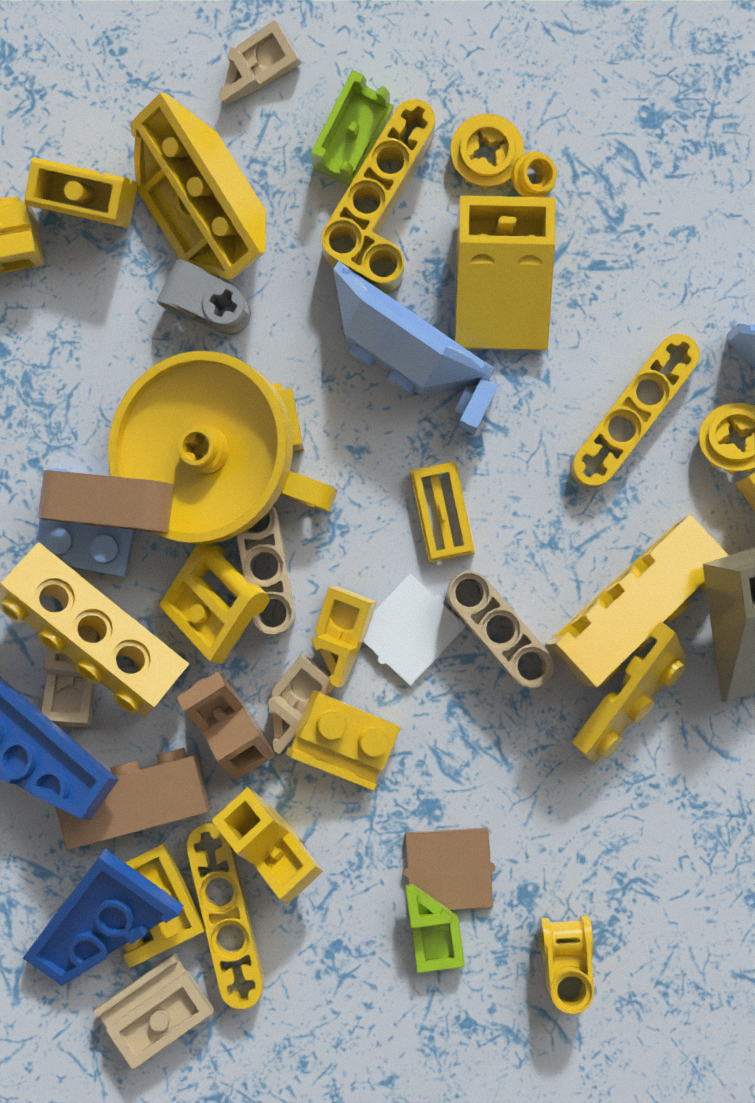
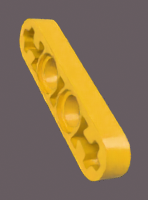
[571,334,700,488]
[187,822,264,1009]

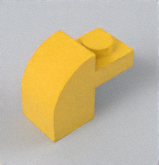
[212,787,323,904]

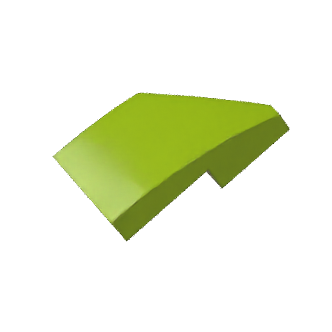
[406,884,465,973]

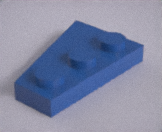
[23,849,184,986]

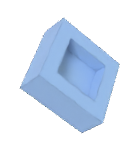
[454,378,498,435]

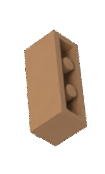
[55,748,213,851]

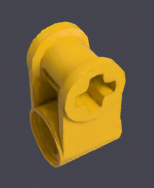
[539,915,594,1014]

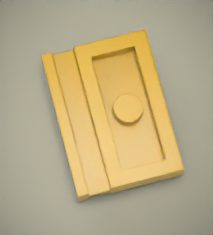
[286,690,401,791]

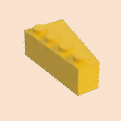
[545,514,729,688]

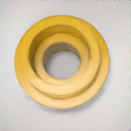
[511,151,557,197]

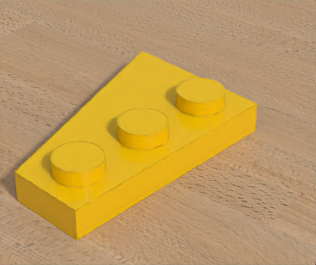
[572,621,687,764]

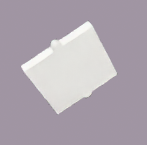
[363,574,466,686]

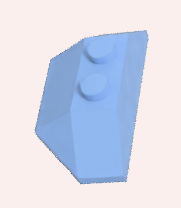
[333,261,494,396]

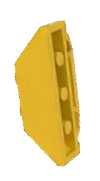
[130,92,266,280]

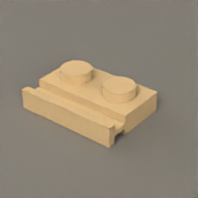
[93,952,214,1070]

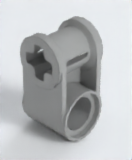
[156,259,251,335]

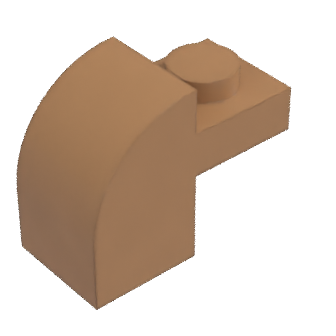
[177,671,275,781]

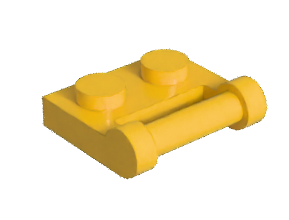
[159,542,269,664]
[122,842,205,968]

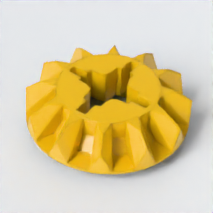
[450,114,524,189]
[699,403,755,475]

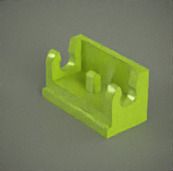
[311,69,394,186]

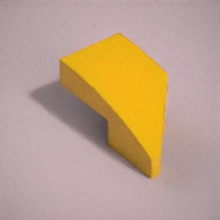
[311,586,377,688]

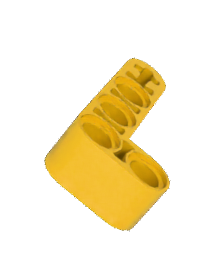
[322,99,435,294]

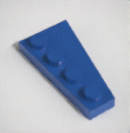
[0,676,119,820]

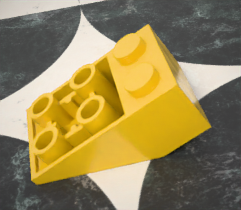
[455,196,556,351]

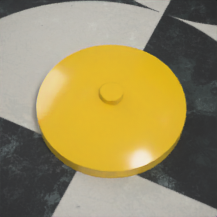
[108,351,293,544]

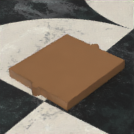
[403,827,496,910]

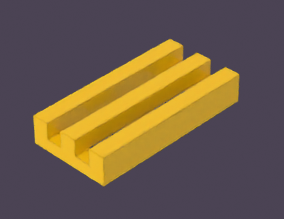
[410,461,475,563]

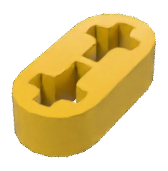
[280,471,338,513]

